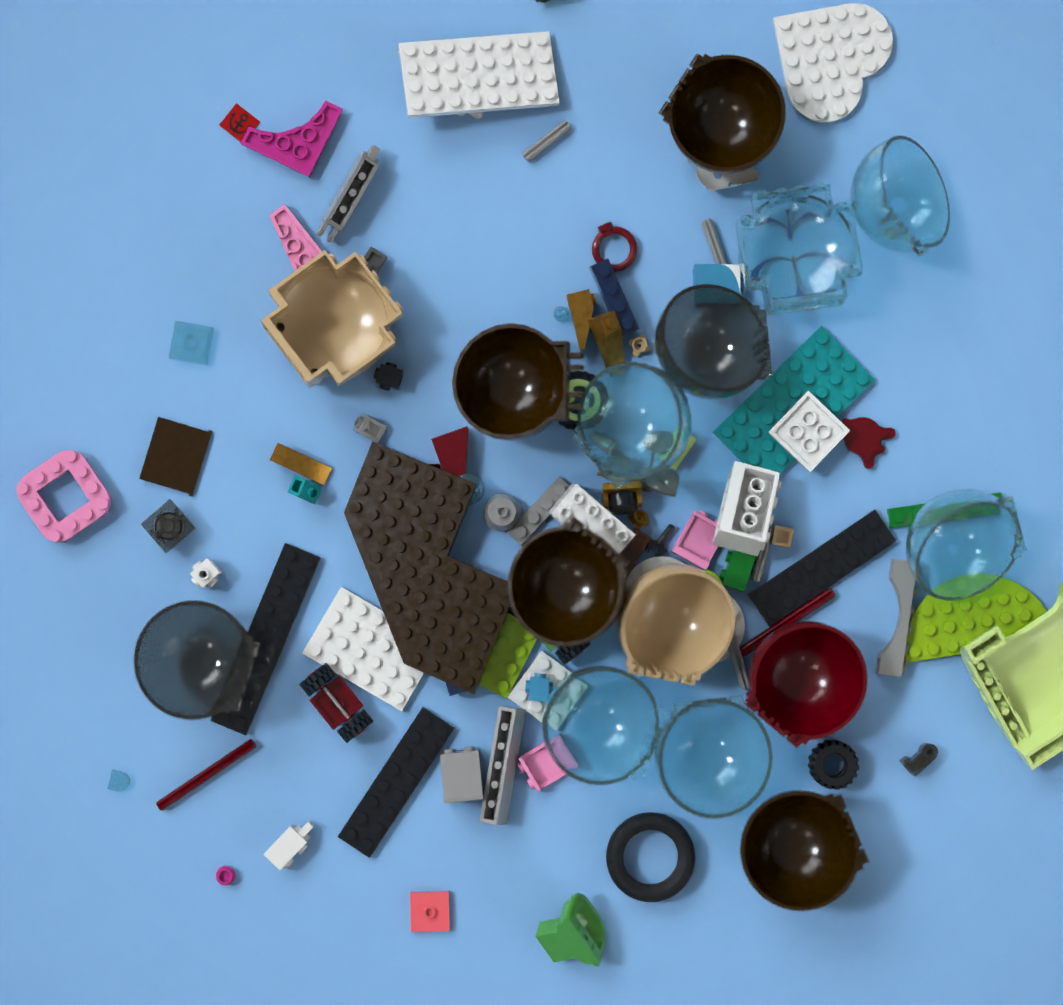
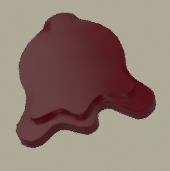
[841,417,896,469]

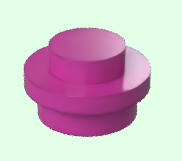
[216,866,236,885]

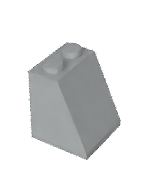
[440,746,484,803]

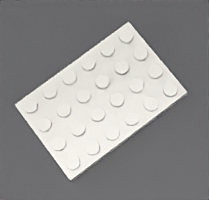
[302,587,424,711]

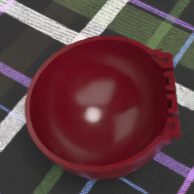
[744,621,868,748]

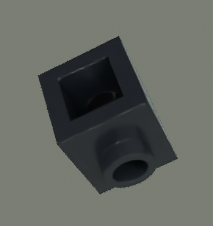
[373,362,404,391]

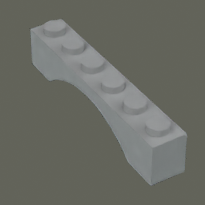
[875,559,919,677]

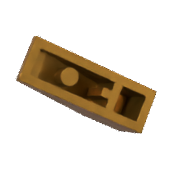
[566,289,596,352]
[588,311,625,373]

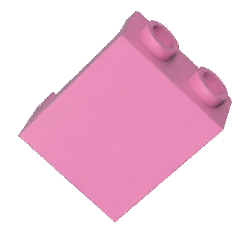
[671,510,718,570]
[517,734,578,792]

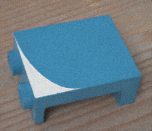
[693,264,744,305]

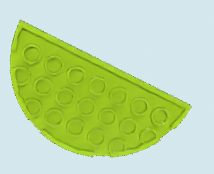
[904,574,1047,663]

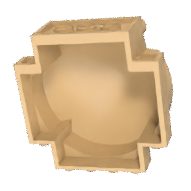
[261,250,403,389]

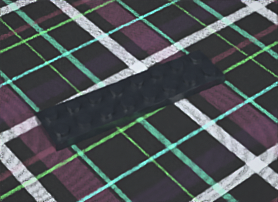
[748,510,896,627]
[338,707,455,858]

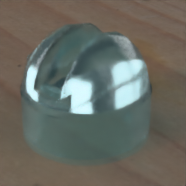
[554,306,569,322]

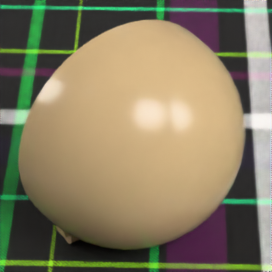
[617,564,735,686]

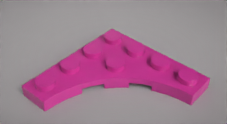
[241,100,343,178]

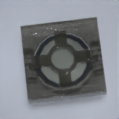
[141,499,196,553]

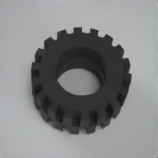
[808,739,859,790]

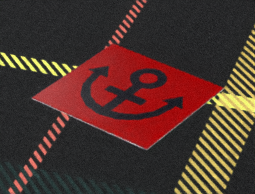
[219,103,260,142]

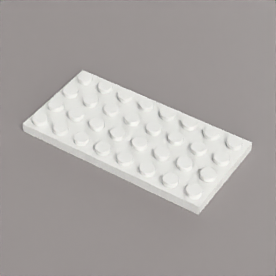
[398,31,560,118]

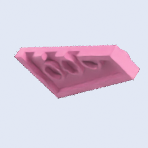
[269,204,322,271]

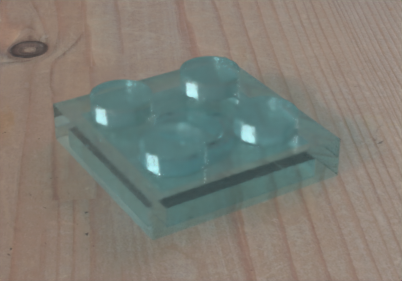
[169,321,214,365]

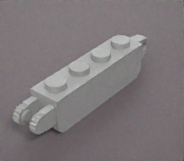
[317,145,380,243]

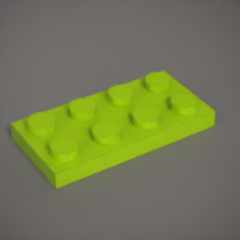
[479,613,537,699]

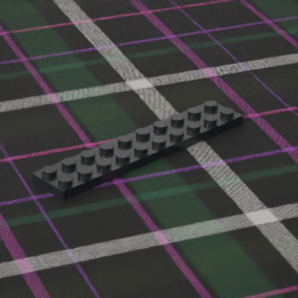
[210,543,321,736]

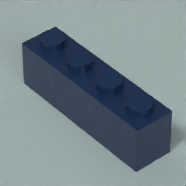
[589,259,639,336]

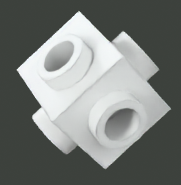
[190,558,223,588]

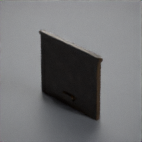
[139,417,212,497]

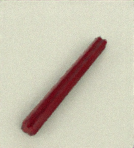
[740,588,835,658]
[156,739,256,811]

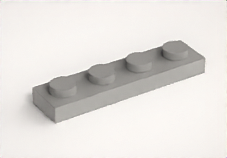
[507,477,569,545]

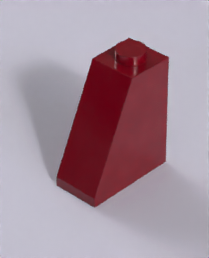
[431,426,469,478]

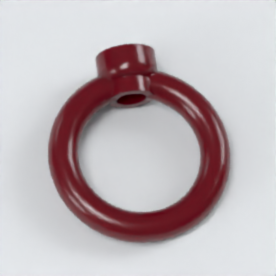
[592,222,637,272]

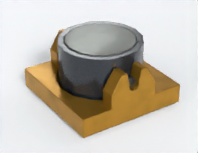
[602,481,642,515]

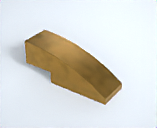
[270,443,332,485]

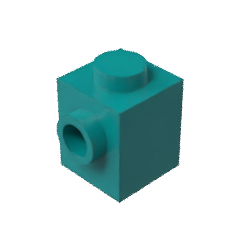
[288,475,322,504]

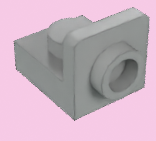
[353,414,387,443]

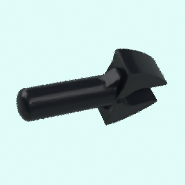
[648,524,675,557]

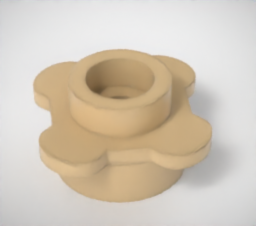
[628,335,650,357]

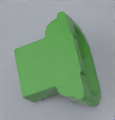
[535,893,606,966]

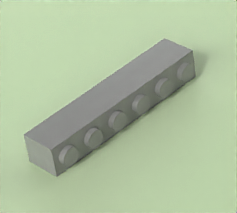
[479,706,526,825]

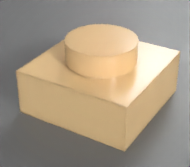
[771,525,794,548]

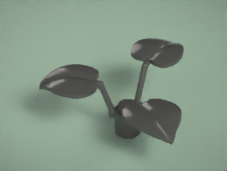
[597,431,679,497]

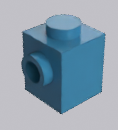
[525,673,553,702]

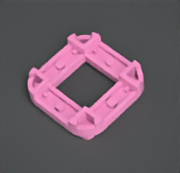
[16,450,112,542]

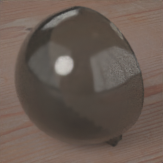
[655,284,773,399]
[134,600,260,720]

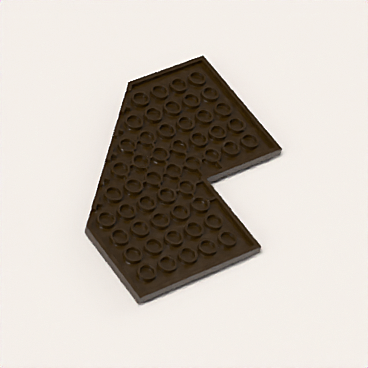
[344,441,511,694]

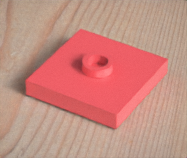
[410,891,450,932]

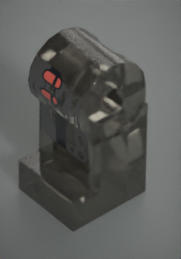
[899,743,938,776]

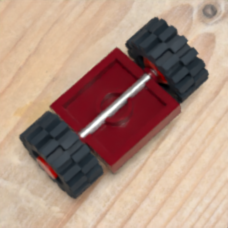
[299,663,373,743]

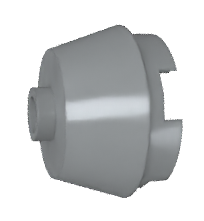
[483,493,521,532]

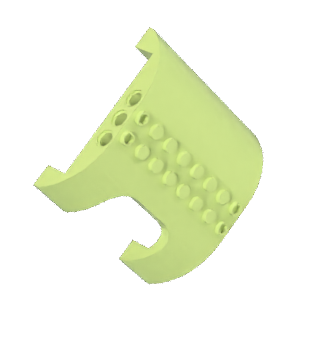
[961,583,1063,770]

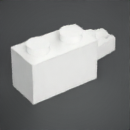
[263,821,314,870]

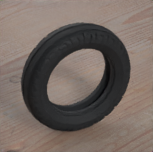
[606,812,695,902]

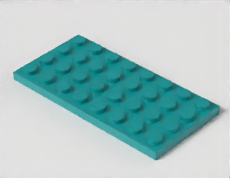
[712,326,875,473]

